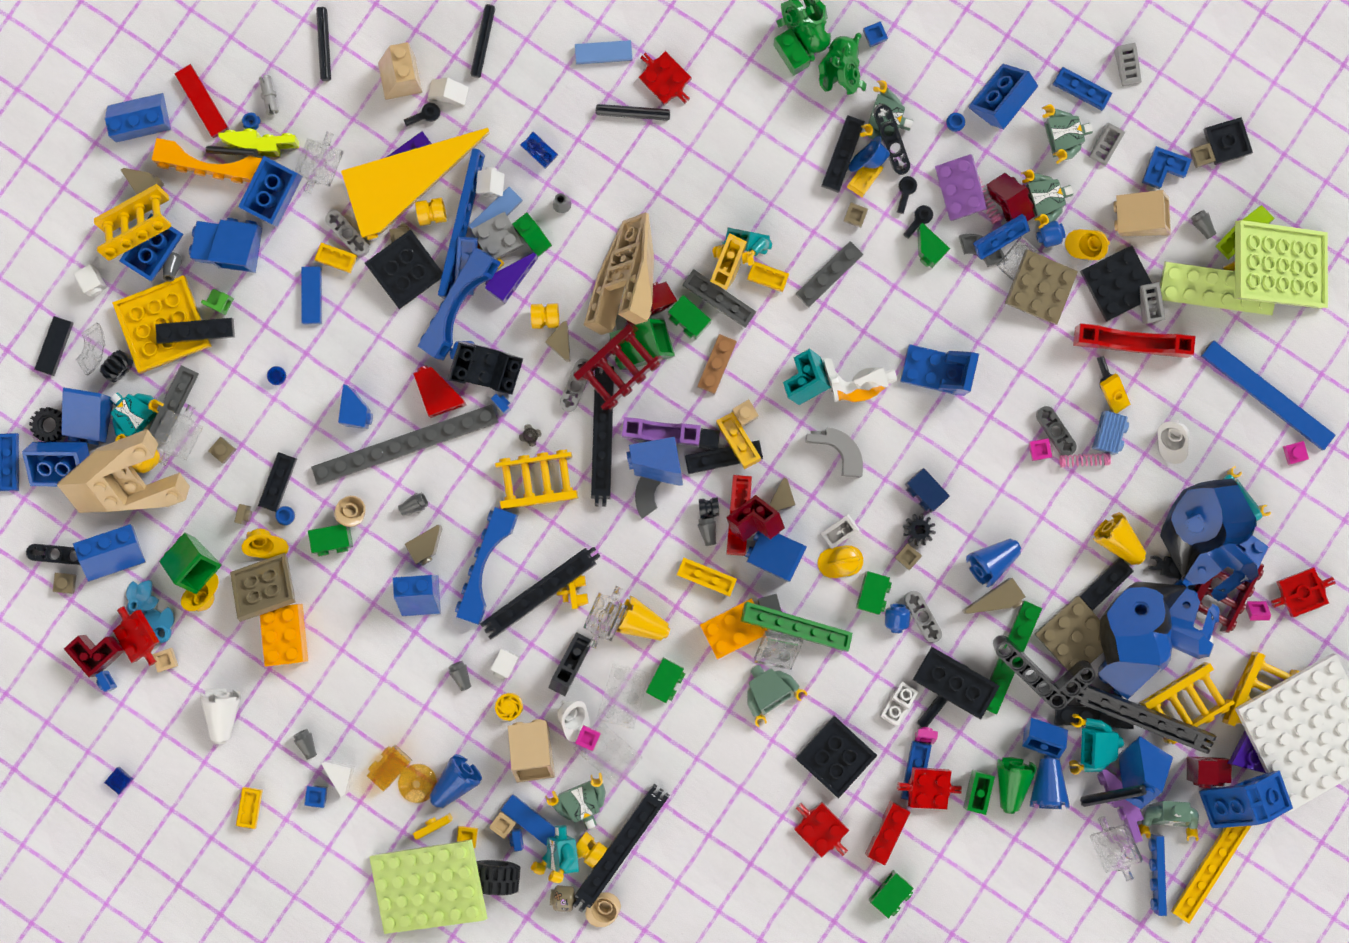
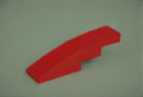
[726,475,752,556]

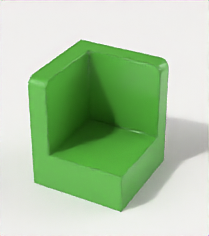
[201,289,234,315]

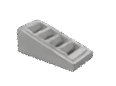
[1114,43,1142,87]
[1089,123,1125,166]
[1140,282,1166,324]

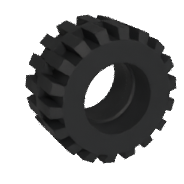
[476,860,521,895]

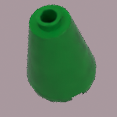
[997,757,1037,814]

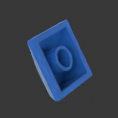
[338,384,373,429]

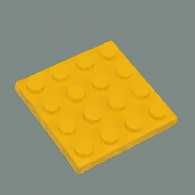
[112,275,212,374]

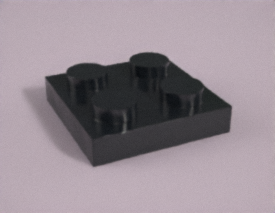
[1203,117,1253,165]

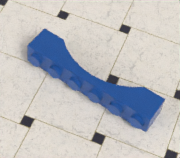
[418,247,501,361]
[455,507,518,625]

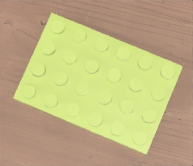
[1235,220,1328,309]
[369,840,488,934]

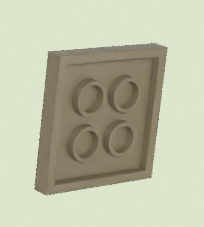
[1004,250,1078,325]
[230,553,296,622]
[1034,596,1103,671]

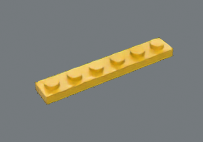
[1170,826,1251,924]

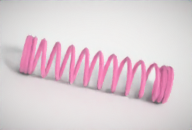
[979,177,1003,224]
[1059,453,1111,468]

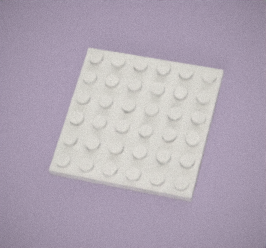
[1235,653,1349,813]

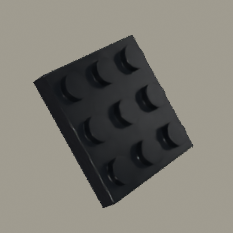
[365,229,443,309]
[1080,245,1155,322]
[795,715,878,799]

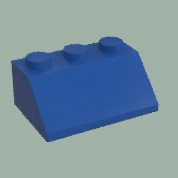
[968,64,1038,130]
[105,93,171,143]
[238,156,303,227]
[119,214,184,282]
[22,442,89,487]
[73,524,146,582]

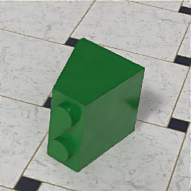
[609,319,675,370]
[159,532,222,594]

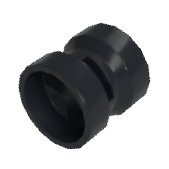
[698,497,719,518]

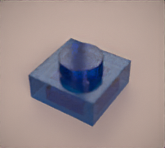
[104,767,134,795]

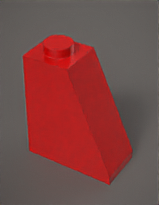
[413,365,467,418]

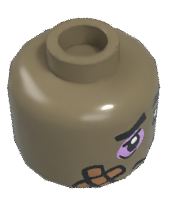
[550,885,576,912]

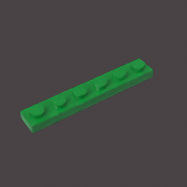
[987,600,1042,715]
[741,602,853,652]

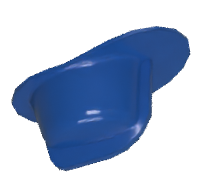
[849,136,890,172]

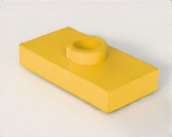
[847,166,883,197]
[314,242,358,274]
[747,261,789,293]
[1100,373,1131,414]
[236,787,263,829]
[413,813,453,840]

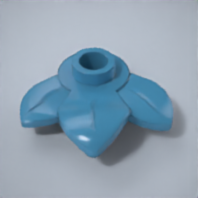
[126,580,159,614]
[145,607,174,643]

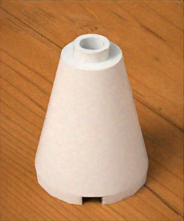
[201,688,241,744]

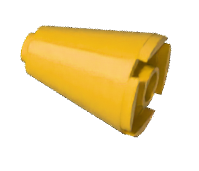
[1093,512,1146,565]
[614,595,670,641]

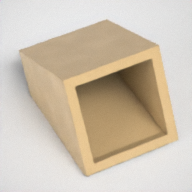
[378,42,422,100]
[1113,190,1171,236]
[508,719,555,783]

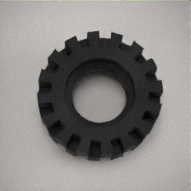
[29,407,65,442]

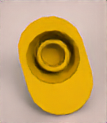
[1065,229,1110,260]
[241,528,289,559]
[818,545,863,578]
[181,573,219,612]

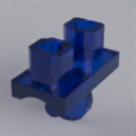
[520,132,558,169]

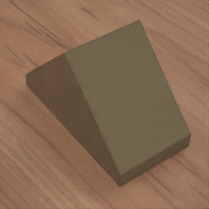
[545,321,570,362]
[769,477,796,511]

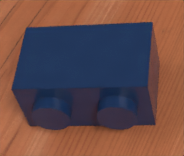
[905,468,950,513]

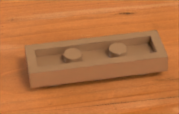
[697,334,737,394]

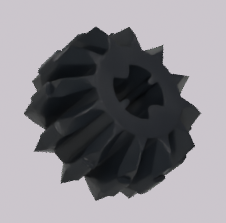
[100,350,133,383]
[903,514,936,546]

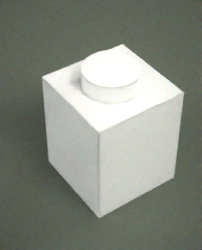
[476,167,505,198]
[73,264,107,297]
[490,648,520,680]

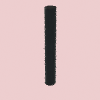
[206,146,258,157]

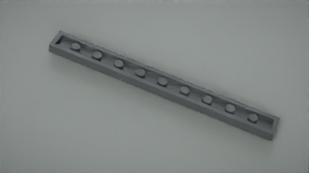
[311,404,499,485]

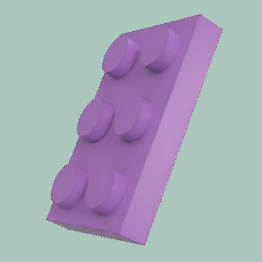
[935,154,988,221]

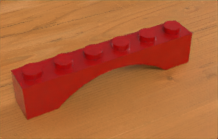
[1073,323,1196,358]

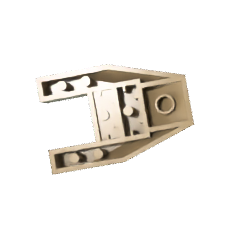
[584,212,654,335]
[57,429,190,513]

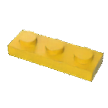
[716,412,761,470]
[677,557,737,597]

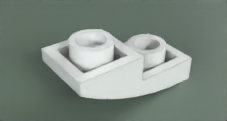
[880,682,918,726]

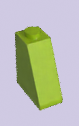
[1215,205,1275,260]

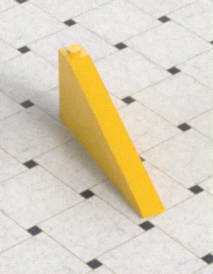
[341,128,490,240]

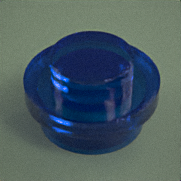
[267,366,286,385]

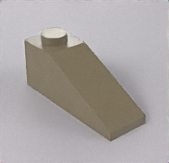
[962,578,1026,614]

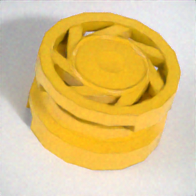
[495,693,523,721]

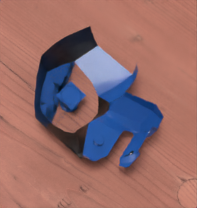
[1160,479,1259,602]
[1100,581,1220,673]

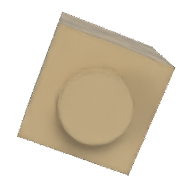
[732,399,759,427]

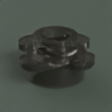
[519,424,542,447]

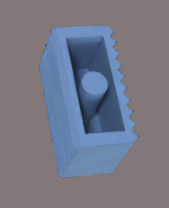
[1092,411,1129,455]

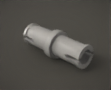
[259,75,279,115]

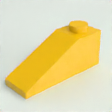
[710,234,747,290]

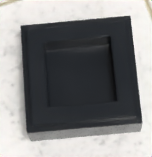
[699,428,720,450]

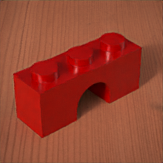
[865,801,911,865]

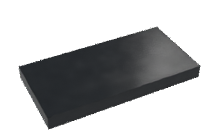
[912,646,1000,720]

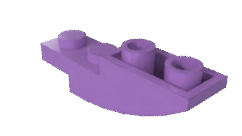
[1097,769,1144,843]

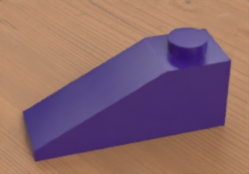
[485,253,538,304]

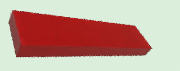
[174,64,229,138]

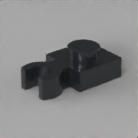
[1148,556,1182,580]

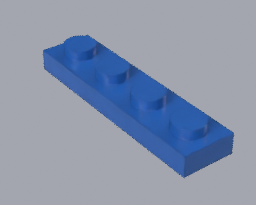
[1148,834,1167,916]

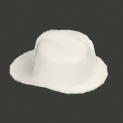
[1158,420,1189,464]
[557,700,590,742]

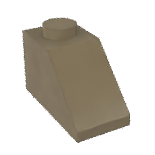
[121,168,164,194]
[405,525,442,566]

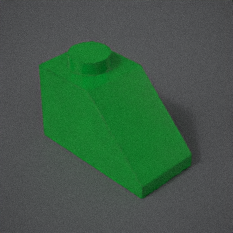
[512,212,552,257]
[917,223,951,268]

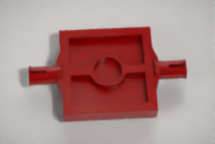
[639,51,692,105]
[1271,567,1336,617]
[113,606,160,666]
[897,767,962,809]
[794,802,849,858]

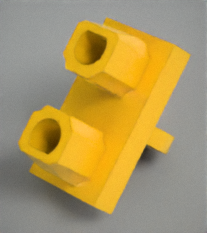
[556,576,589,609]

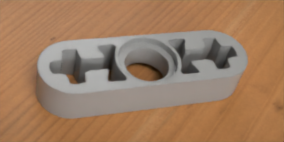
[325,211,369,257]
[560,359,588,412]
[904,591,942,643]

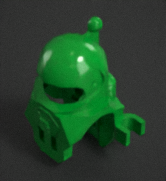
[776,0,831,62]
[818,33,867,95]

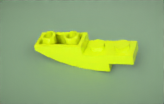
[218,128,299,157]

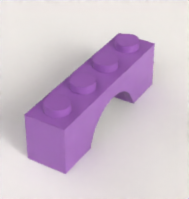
[622,417,701,447]

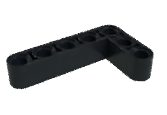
[993,635,1096,710]

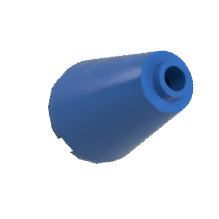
[966,539,1021,587]
[430,754,482,808]
[1030,755,1070,809]

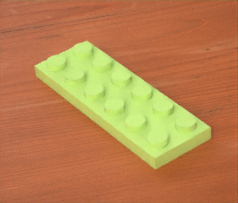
[1160,261,1275,315]

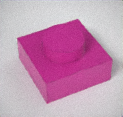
[1028,438,1052,461]
[1283,441,1309,465]
[1246,601,1271,621]
[575,725,601,751]
[915,727,938,744]

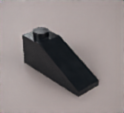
[548,632,593,696]

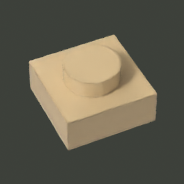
[152,648,178,673]
[489,811,516,839]

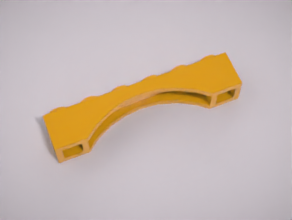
[152,138,262,184]

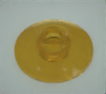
[398,764,437,803]

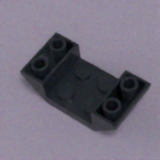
[447,342,523,395]

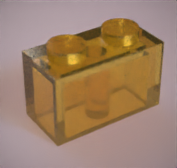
[367,745,413,792]

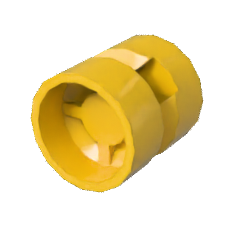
[415,197,447,226]
[531,303,559,329]
[576,832,608,869]

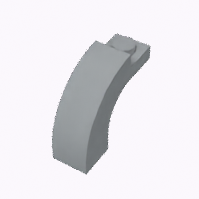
[805,427,863,477]

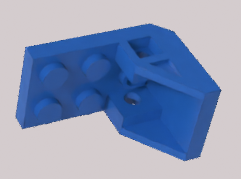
[900,344,979,396]
[1199,770,1293,828]

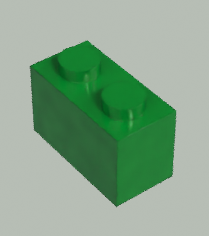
[773,28,811,76]
[668,295,712,339]
[308,524,353,557]
[856,571,892,615]
[646,657,686,703]
[963,770,995,815]
[868,870,914,919]

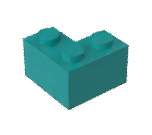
[783,348,831,405]

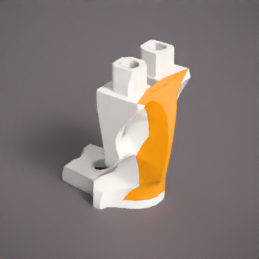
[821,358,897,402]

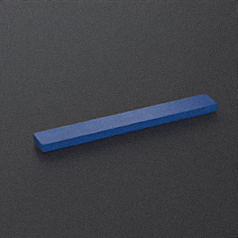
[438,148,485,299]
[1201,341,1336,450]

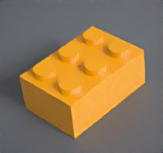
[700,598,769,660]
[260,604,308,667]

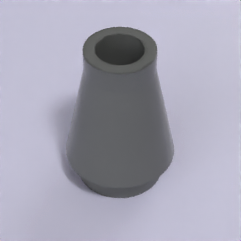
[553,193,572,213]
[1191,210,1217,239]
[163,252,182,282]
[398,492,428,516]
[697,517,717,546]
[448,661,472,691]
[293,729,317,760]

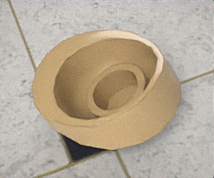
[334,495,365,527]
[585,892,621,927]

